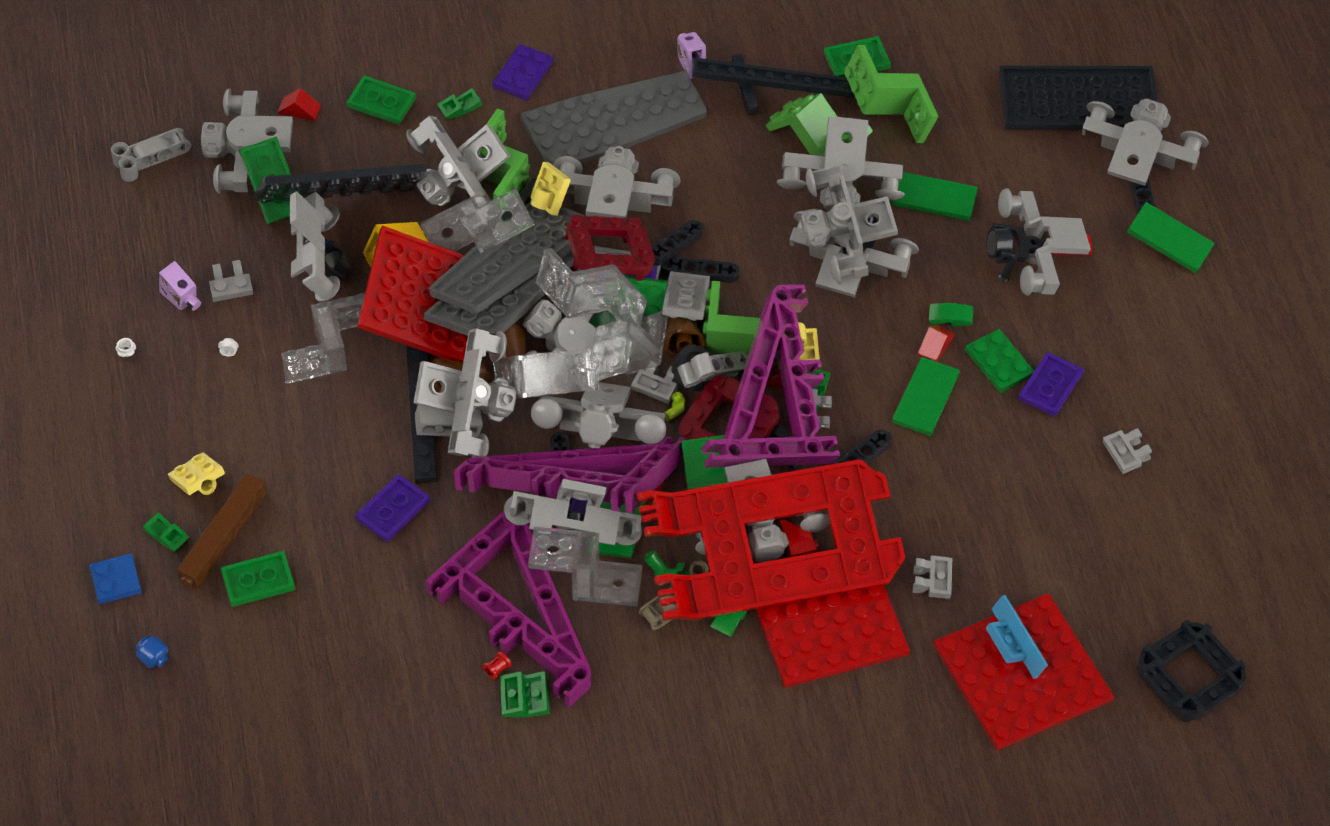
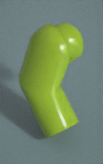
[664,392,686,421]

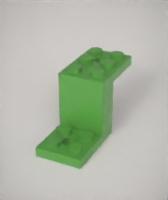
[844,45,939,143]
[765,93,873,156]
[480,108,530,219]
[703,281,760,376]

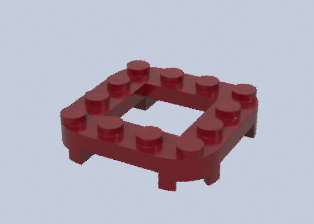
[565,215,655,281]
[679,375,780,455]

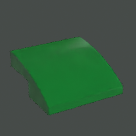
[500,671,550,717]

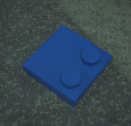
[89,553,142,604]

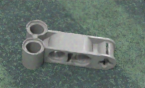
[111,128,191,182]
[677,351,748,388]

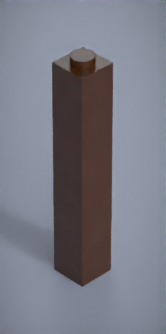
[177,473,267,589]

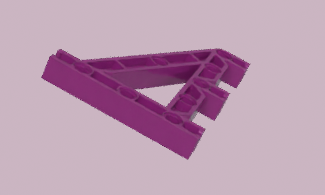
[702,285,840,468]
[454,436,685,513]
[426,511,591,708]

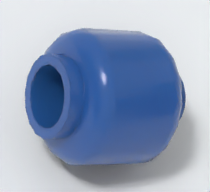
[135,635,169,668]

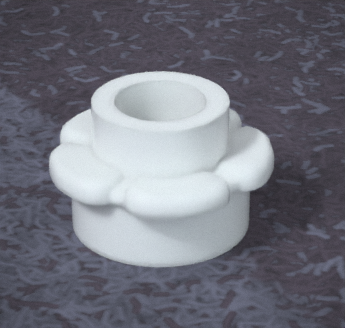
[116,338,136,357]
[218,338,239,357]

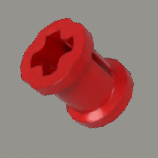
[482,651,512,680]

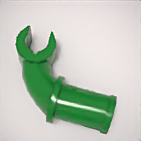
[644,550,689,576]

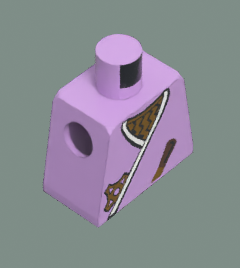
[677,32,706,79]
[159,261,201,311]

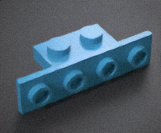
[986,595,1048,679]

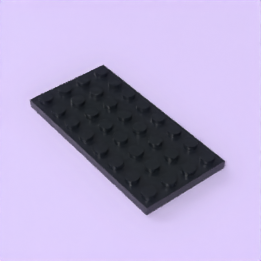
[999,66,1157,130]
[254,164,426,203]

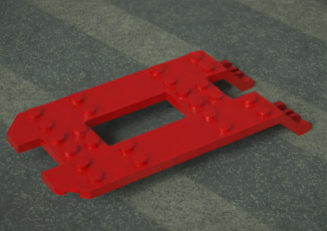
[636,459,905,621]

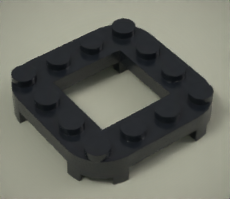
[1137,620,1246,722]

